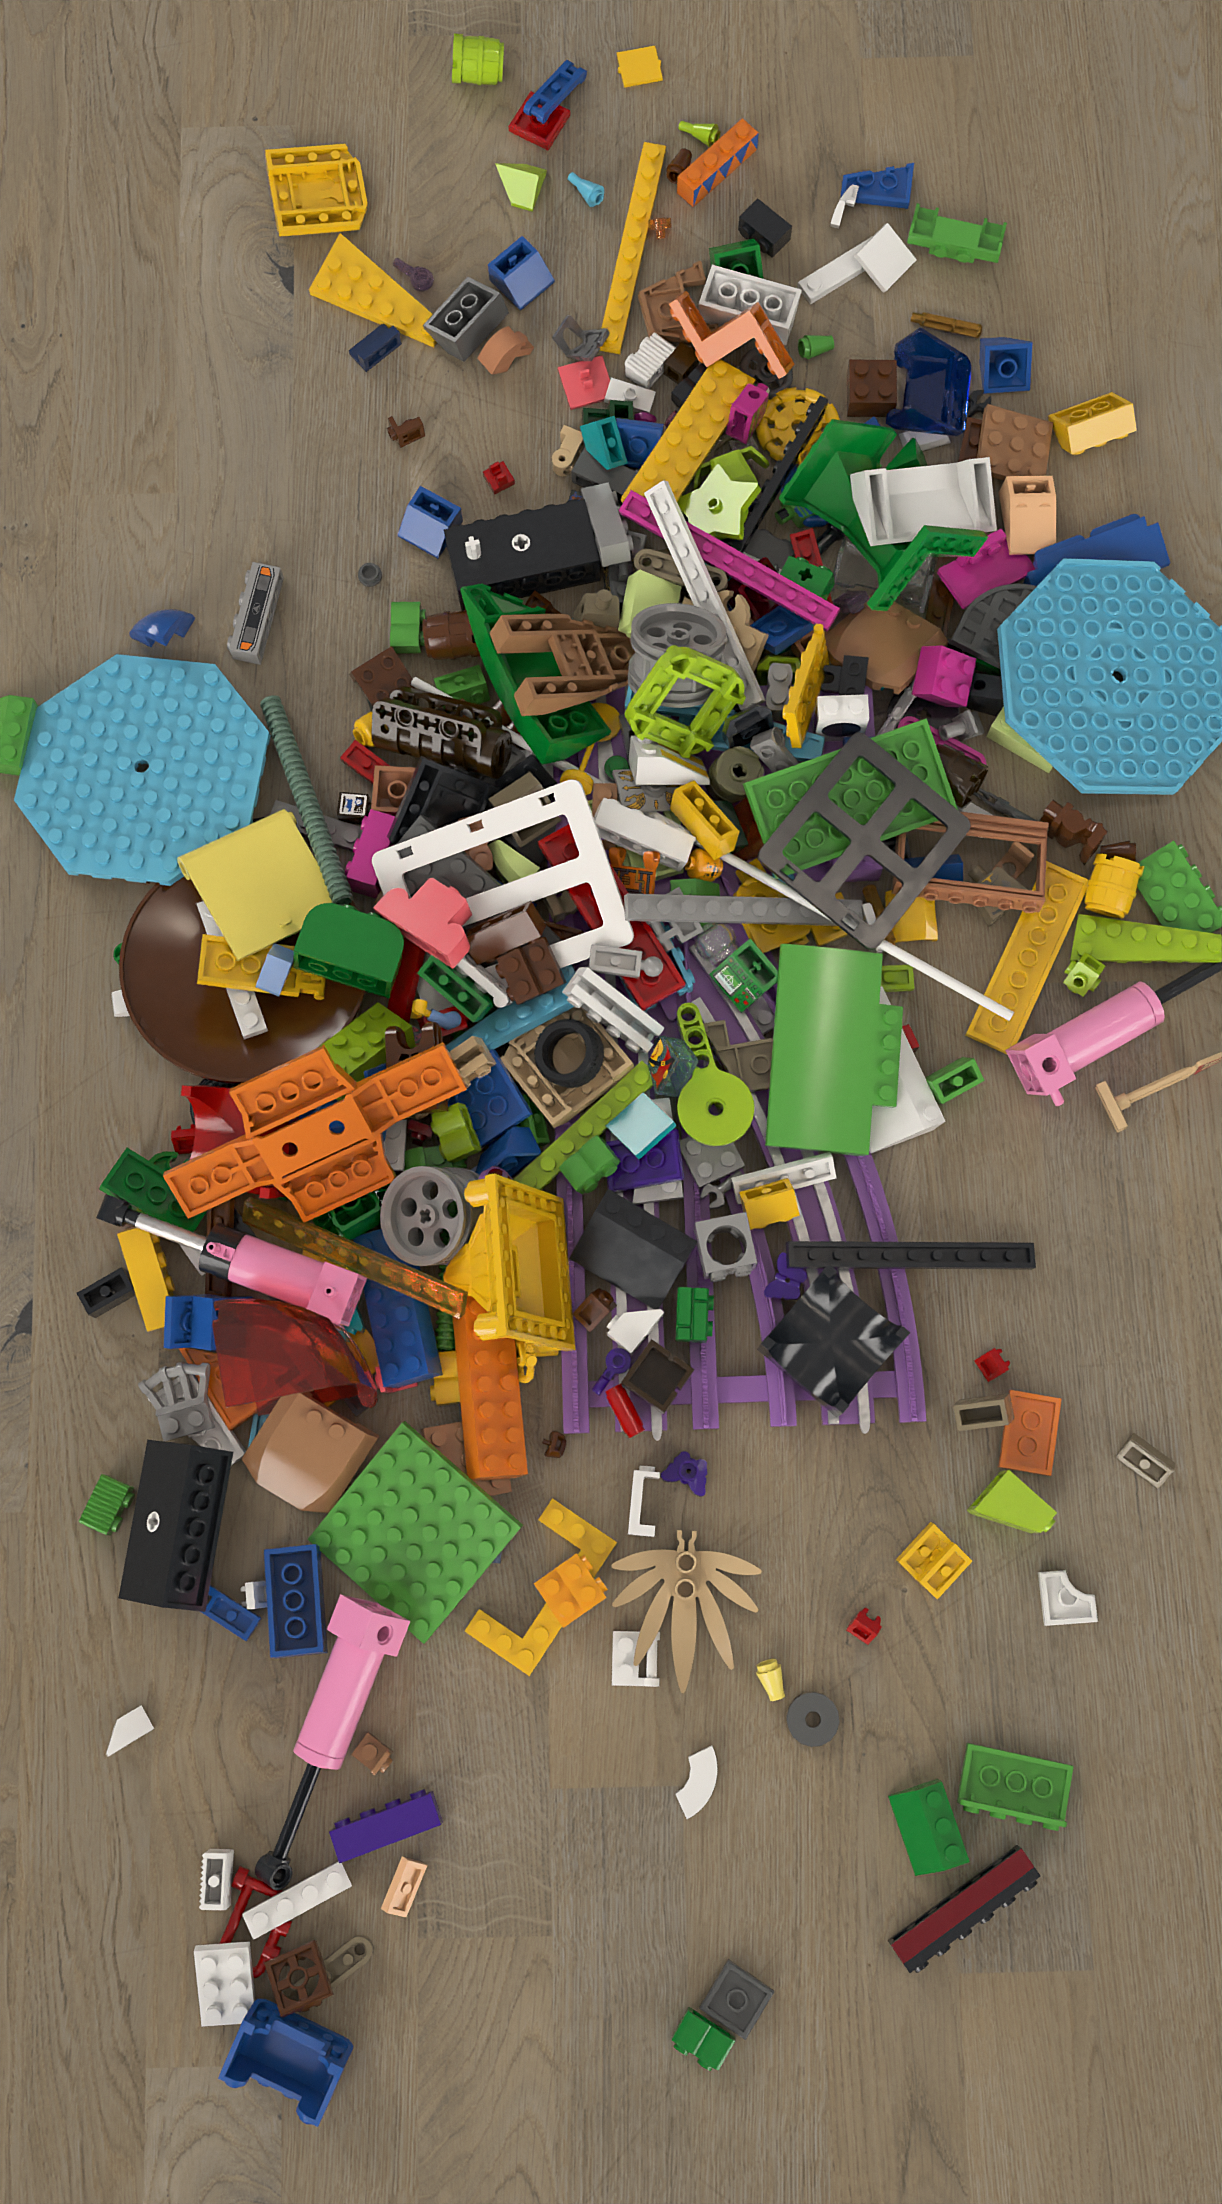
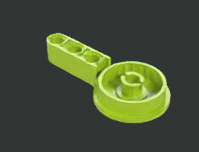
[677,1003,754,1146]

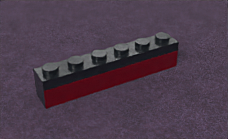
[887,1845,1041,1973]

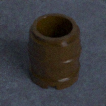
[936,744,988,809]

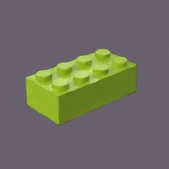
[319,1002,415,1101]

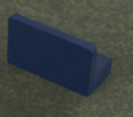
[349,324,402,372]

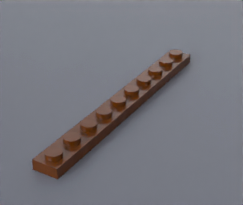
[925,417,982,637]

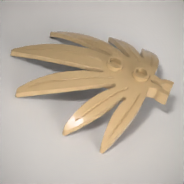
[611,1530,762,1693]

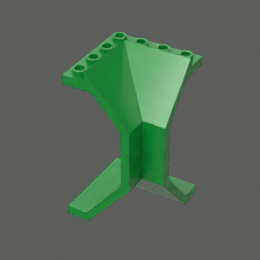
[778,419,989,611]

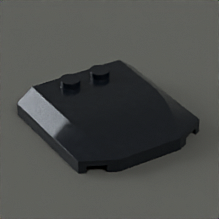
[387,756,503,845]

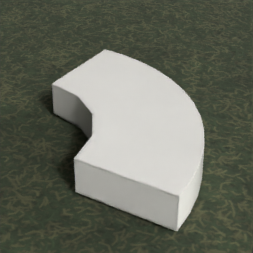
[675,1745,717,1819]

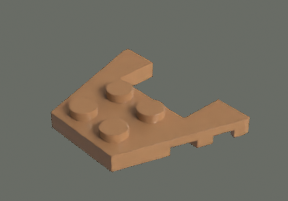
[638,261,719,344]

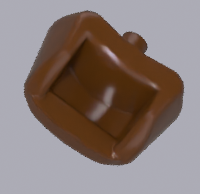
[542,1431,566,1458]

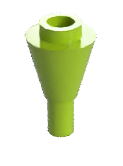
[678,121,721,147]

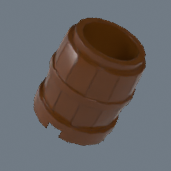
[423,609,480,660]

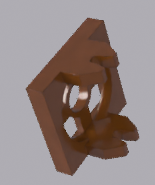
[264,1940,334,2018]

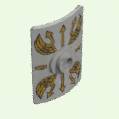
[612,769,683,812]

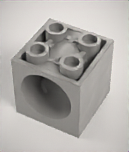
[694,1212,757,1282]

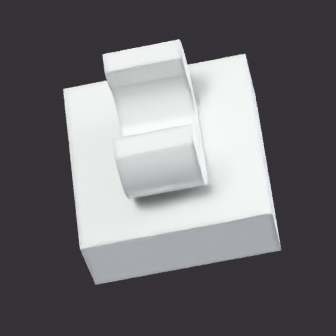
[240,1581,267,1610]

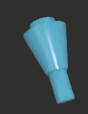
[568,172,604,207]

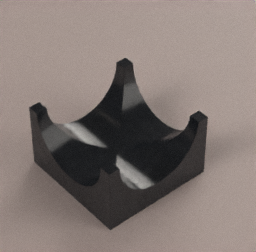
[757,1264,910,1417]

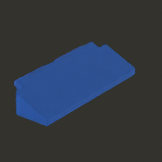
[1023,514,1170,586]

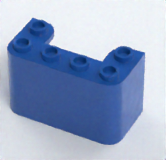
[218,1999,353,2127]

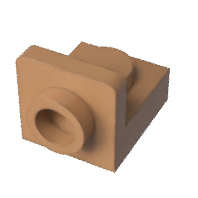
[351,1732,394,1776]

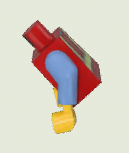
[410,999,471,1036]

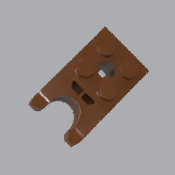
[385,1022,448,1115]

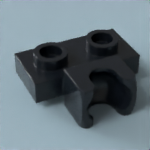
[821,655,869,695]

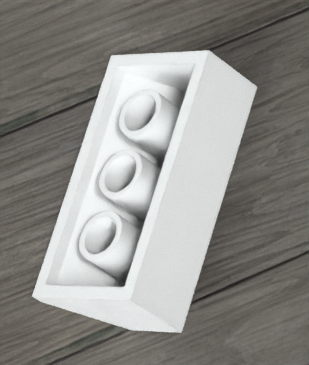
[698,265,802,345]

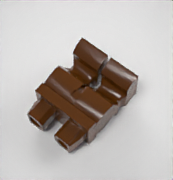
[1039,800,1108,865]

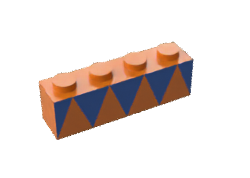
[677,118,759,207]

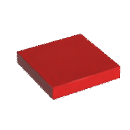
[508,91,570,150]

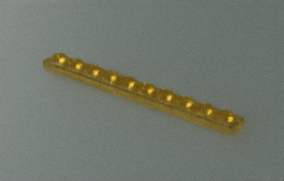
[242,1197,468,1318]

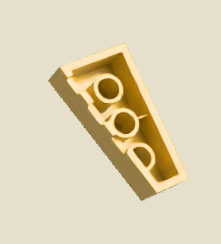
[117,1227,175,1332]

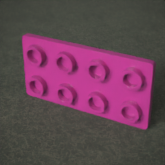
[937,529,1035,609]

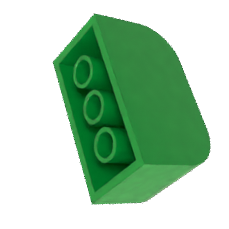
[293,903,404,999]

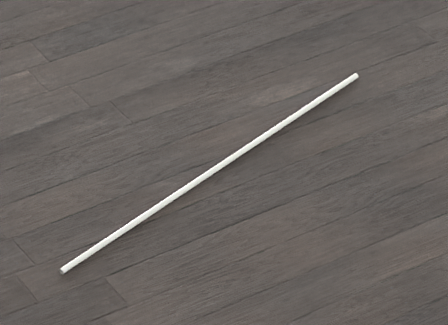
[411,677,1014,1021]

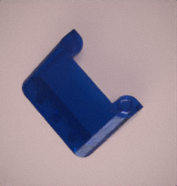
[886,328,971,436]

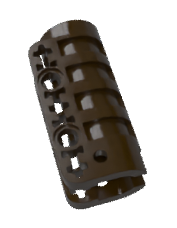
[371,686,512,779]

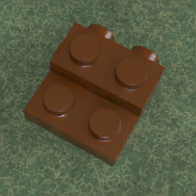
[495,937,567,1005]

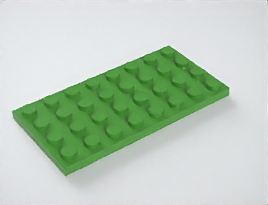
[743,718,958,879]

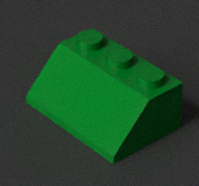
[888,1778,970,1876]

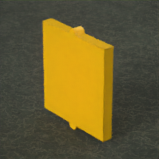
[616,46,663,88]

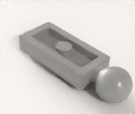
[588,944,663,978]

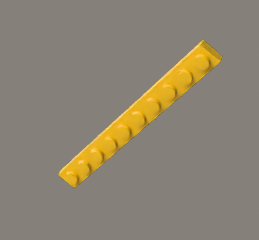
[599,142,666,354]

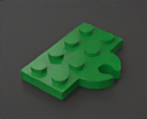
[99,1147,208,1232]

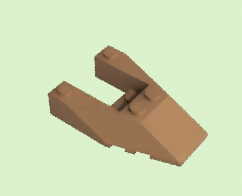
[490,614,636,716]

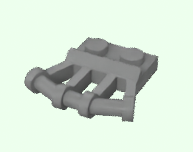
[138,1361,215,1442]

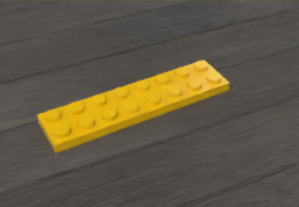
[621,359,756,502]
[965,861,1088,1054]

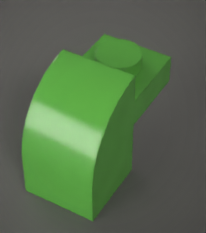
[404,1145,454,1171]

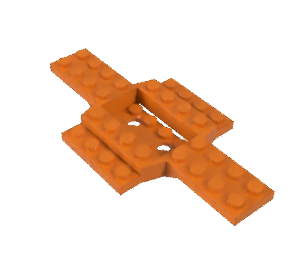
[163,1042,467,1223]

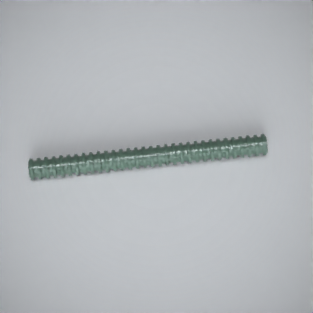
[260,695,354,906]

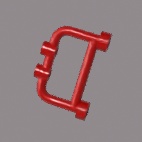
[207,1866,292,1979]

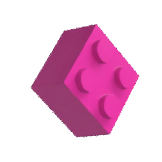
[912,645,976,707]

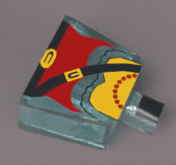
[648,1036,699,1097]

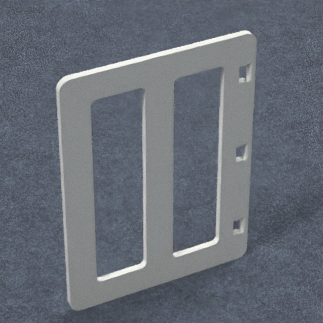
[372,780,634,1011]

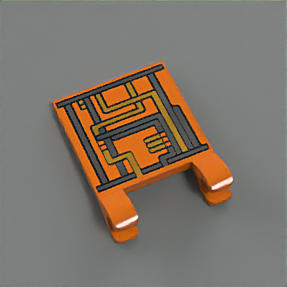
[609,847,660,894]

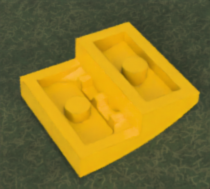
[896,1522,972,1600]

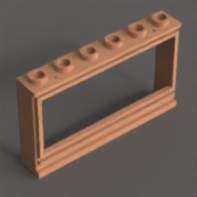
[892,812,1049,913]

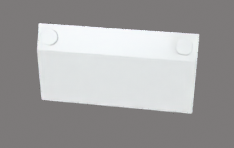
[850,457,997,546]
[869,986,945,1154]

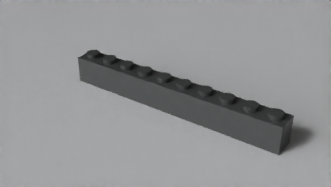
[571,448,795,569]

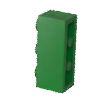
[417,955,494,1023]

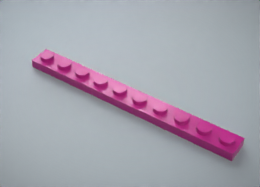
[618,490,840,632]

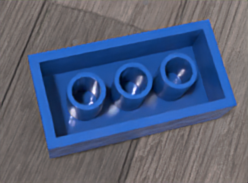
[264,1544,328,1659]

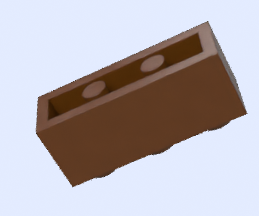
[465,901,546,965]

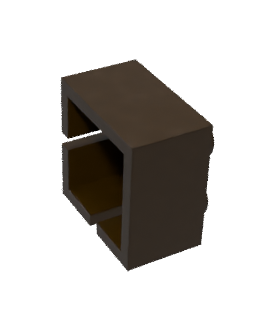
[621,1339,695,1415]

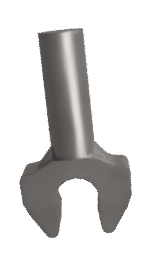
[700,1170,743,1209]

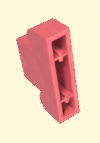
[373,878,472,969]

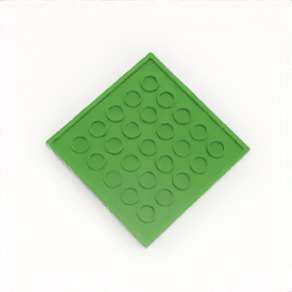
[307,1421,523,1644]

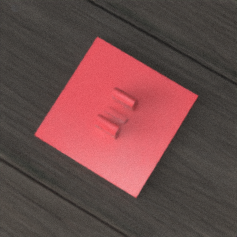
[558,355,610,410]

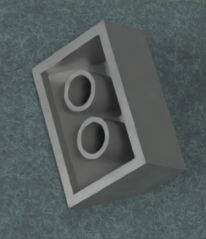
[423,277,509,362]

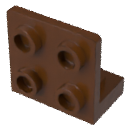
[349,646,417,709]

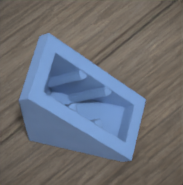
[256,943,293,996]

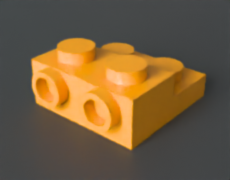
[534,1553,608,1628]

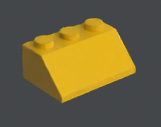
[1048,392,1137,455]

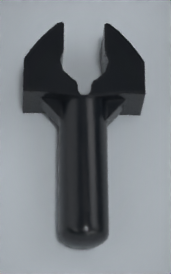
[955,390,991,428]

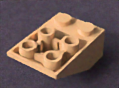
[998,476,1056,555]

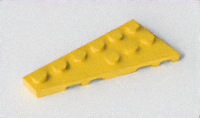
[309,233,437,348]

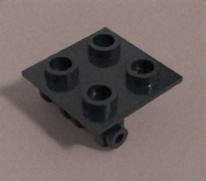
[495,754,558,800]

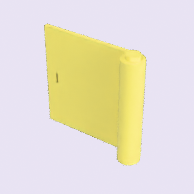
[177,809,332,961]

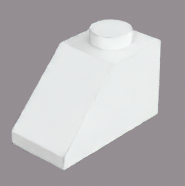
[607,1309,664,1355]

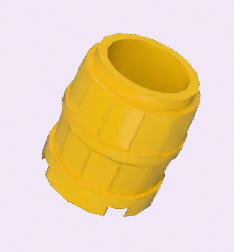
[1084,854,1144,919]

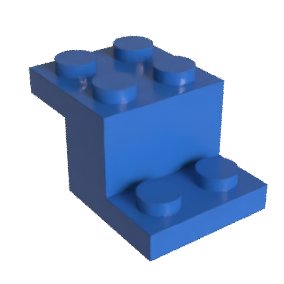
[164,1294,253,1351]

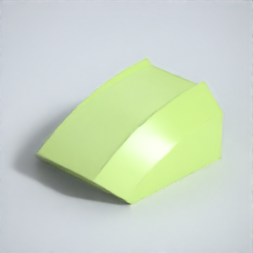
[487,840,540,884]

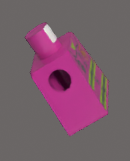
[726,383,770,444]

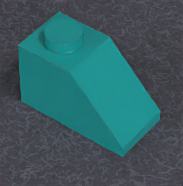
[580,416,627,470]

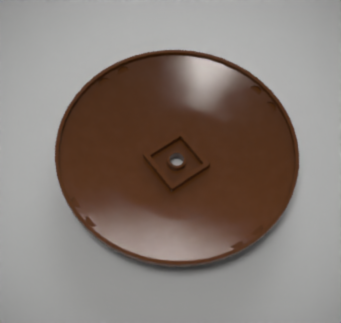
[119,876,366,1084]

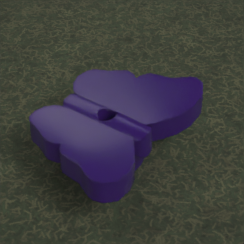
[764,1252,807,1300]
[660,1451,707,1497]

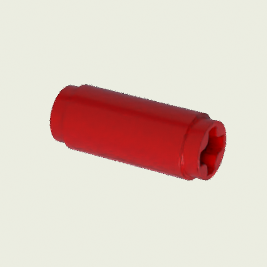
[605,1383,645,1438]

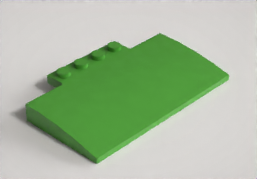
[765,944,903,1156]

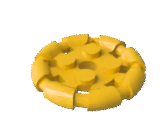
[756,387,840,464]

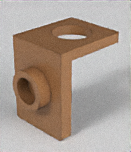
[992,841,1035,880]

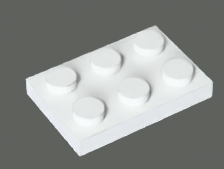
[194,1942,256,2027]

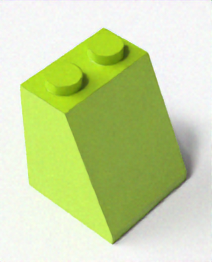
[967,1470,1057,1533]

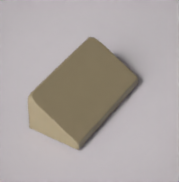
[1116,1433,1176,1489]

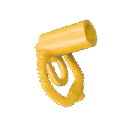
[515,1339,558,1383]

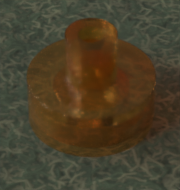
[648,217,672,239]

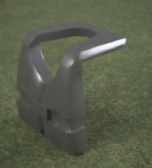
[552,315,609,361]

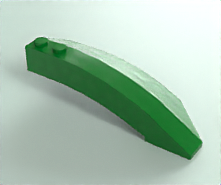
[460,584,611,765]

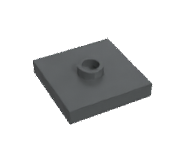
[699,1959,774,2040]

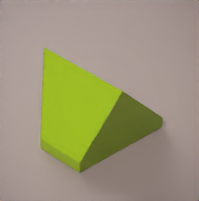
[495,163,547,212]

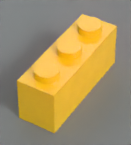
[670,780,740,860]

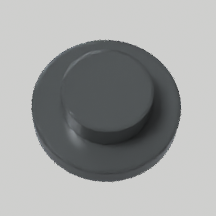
[358,563,382,587]

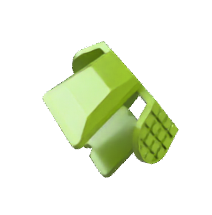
[694,446,770,490]

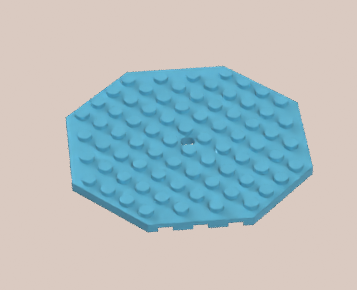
[997,558,1222,795]
[14,654,271,886]

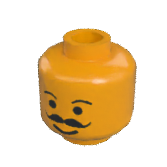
[684,848,723,882]

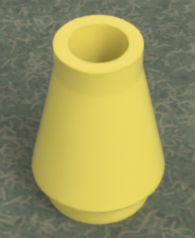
[756,1659,785,1701]

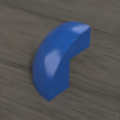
[129,609,195,648]

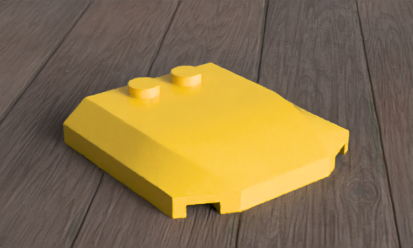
[265,144,368,237]

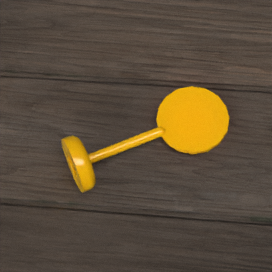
[559,703,621,795]

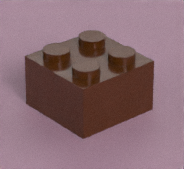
[847,359,897,417]

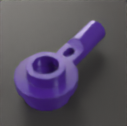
[591,1348,631,1396]

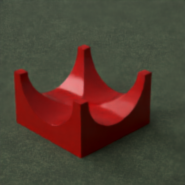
[181,1085,300,1199]

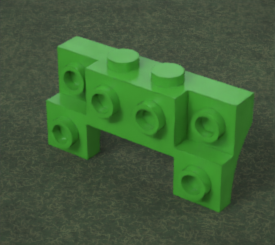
[907,203,1007,263]

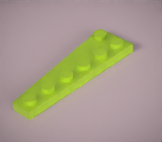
[1070,914,1222,963]

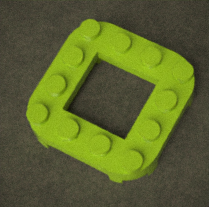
[625,645,746,758]

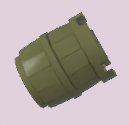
[706,746,764,804]

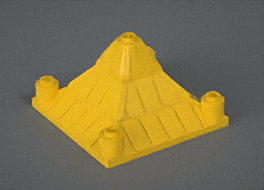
[443,1174,576,1353]

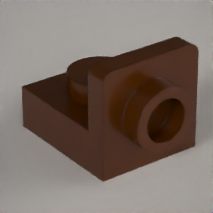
[387,416,425,448]
[572,1288,617,1332]

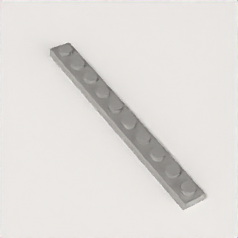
[624,893,863,926]

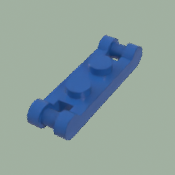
[523,60,587,124]

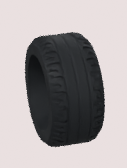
[534,1019,604,1088]

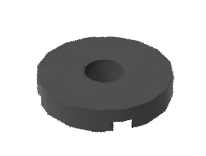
[786,1692,840,1747]

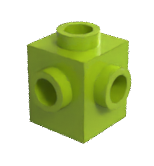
[1063,952,1106,997]

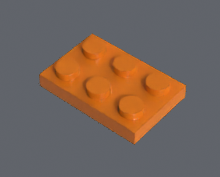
[998,1390,1062,1476]

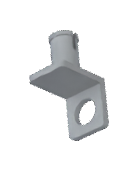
[938,710,984,742]

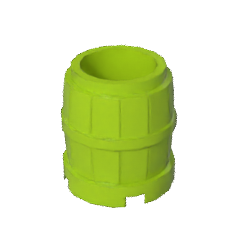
[452,33,504,85]

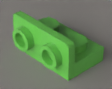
[434,665,490,714]

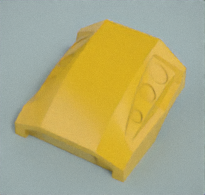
[884,890,938,943]

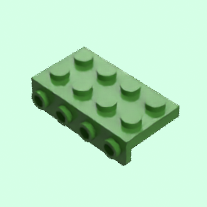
[1137,841,1222,933]
[957,1743,1074,1831]

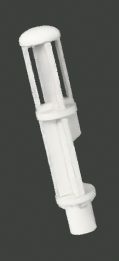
[876,679,917,736]

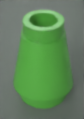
[798,335,834,359]

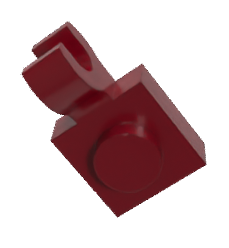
[407,1119,434,1147]

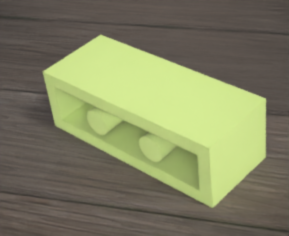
[986,707,1053,773]

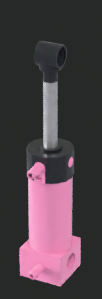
[96,1194,367,1327]

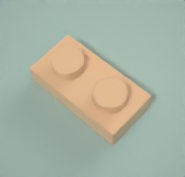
[381,1856,427,1917]

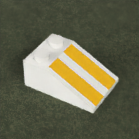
[628,736,710,785]

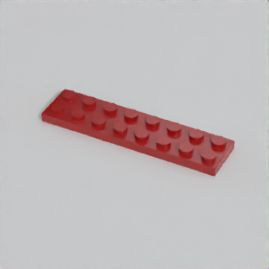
[538,824,686,1011]

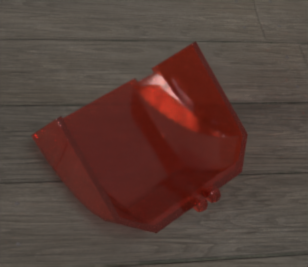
[212,1298,378,1416]

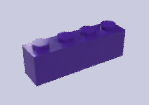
[329,1789,443,1864]

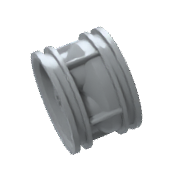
[628,603,726,708]
[380,1166,483,1266]

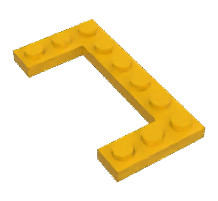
[465,1498,617,1676]

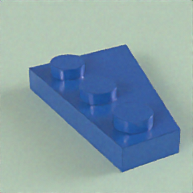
[840,163,914,209]

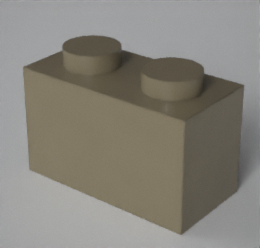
[953,1393,1014,1431]

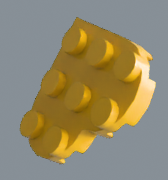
[733,878,812,954]

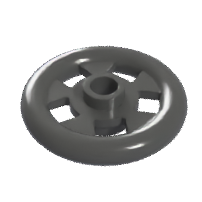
[739,348,793,399]

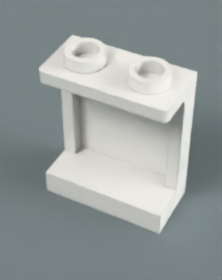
[628,1466,660,1537]

